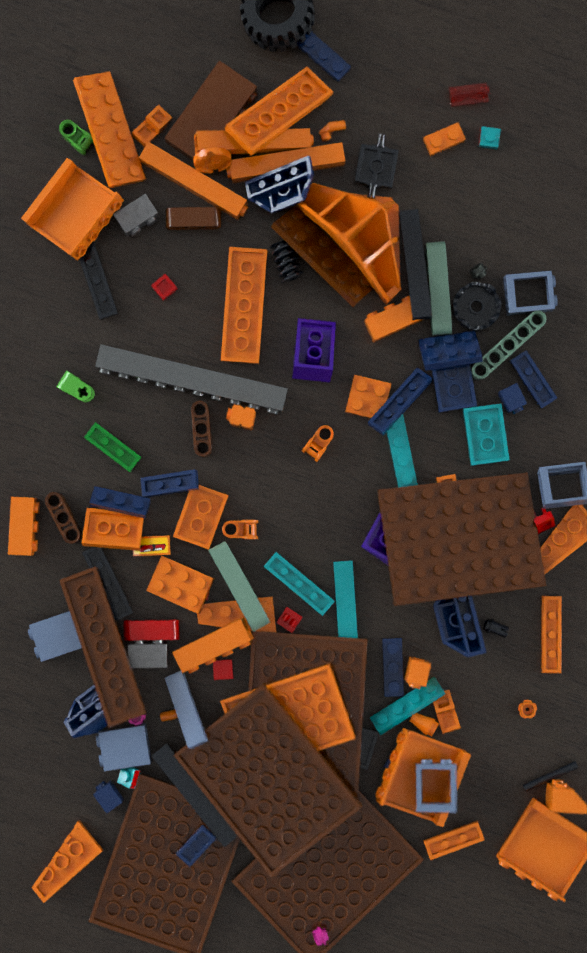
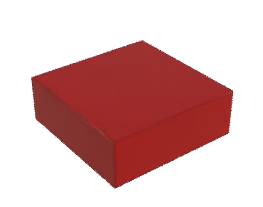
[151,274,178,301]
[213,659,233,680]

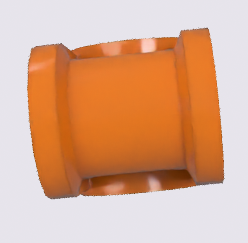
[302,425,334,462]
[222,520,259,539]

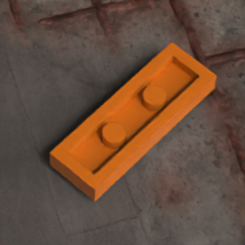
[423,821,485,860]

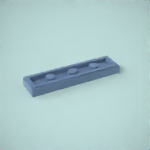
[164,670,208,749]

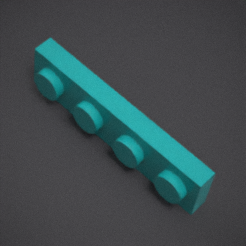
[387,414,418,487]
[264,552,335,616]
[370,676,445,735]

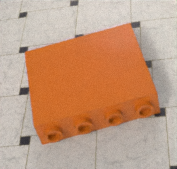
[21,158,124,261]
[375,728,471,827]
[496,797,587,902]

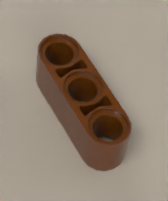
[166,207,221,230]
[191,401,212,457]
[45,492,83,544]

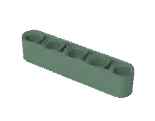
[425,241,452,335]
[471,310,547,380]
[208,541,270,632]

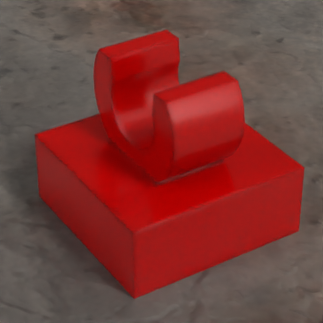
[533,508,555,534]
[276,607,303,633]

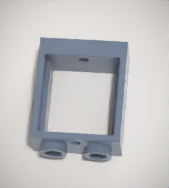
[503,271,558,315]
[537,462,587,509]
[416,759,457,813]

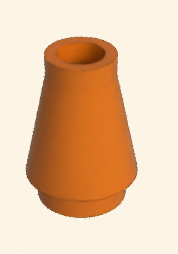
[409,713,439,737]

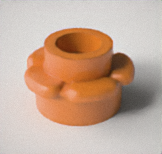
[518,700,537,719]

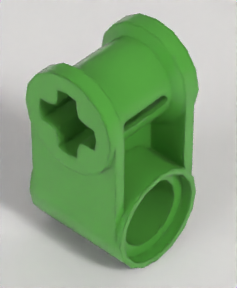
[59,120,94,155]
[56,370,95,402]

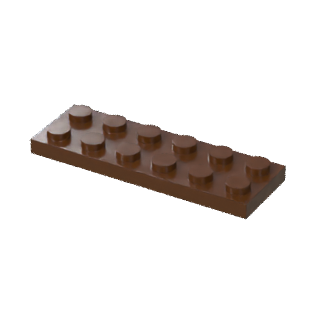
[271,205,374,307]

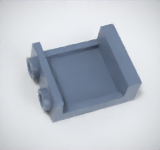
[28,611,82,662]
[96,723,152,771]

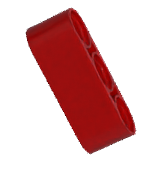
[123,620,179,641]

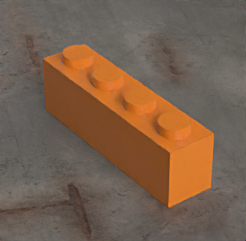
[172,617,254,674]

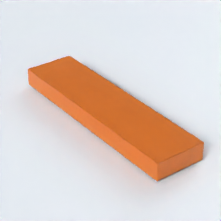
[541,596,562,673]

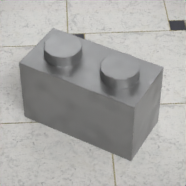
[113,193,160,237]
[128,640,168,668]

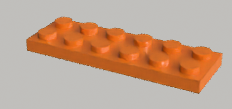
[225,67,333,156]
[73,72,146,188]
[221,247,267,364]

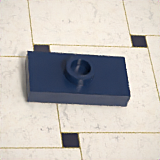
[176,824,217,867]

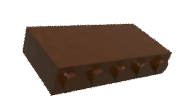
[165,60,258,161]

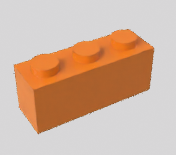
[364,296,424,343]
[8,497,40,556]

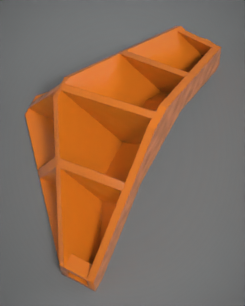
[294,183,402,305]

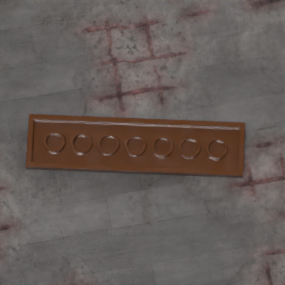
[59,567,147,727]

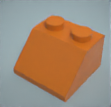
[545,779,587,814]

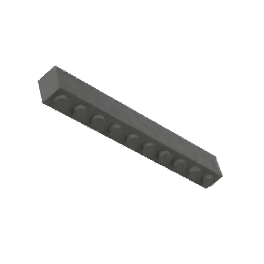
[95,344,288,415]

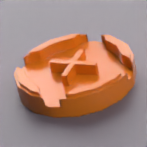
[193,147,232,174]

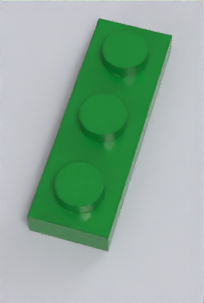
[84,422,142,472]

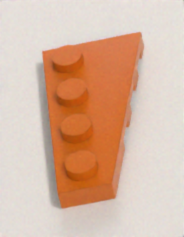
[540,505,587,574]
[197,596,276,632]
[32,821,104,903]

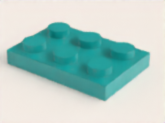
[463,404,509,466]

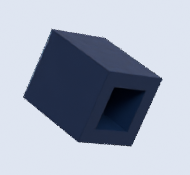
[498,383,527,414]
[93,780,124,814]

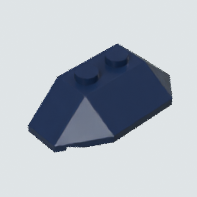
[245,155,314,213]
[433,596,486,657]
[64,685,108,738]

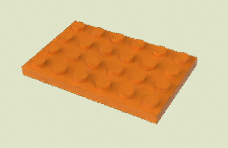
[220,664,356,751]

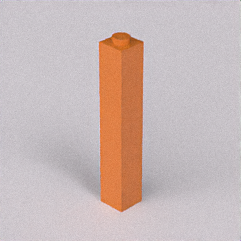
[194,128,314,155]
[139,141,249,220]
[226,142,345,183]

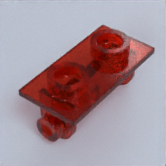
[449,83,489,107]

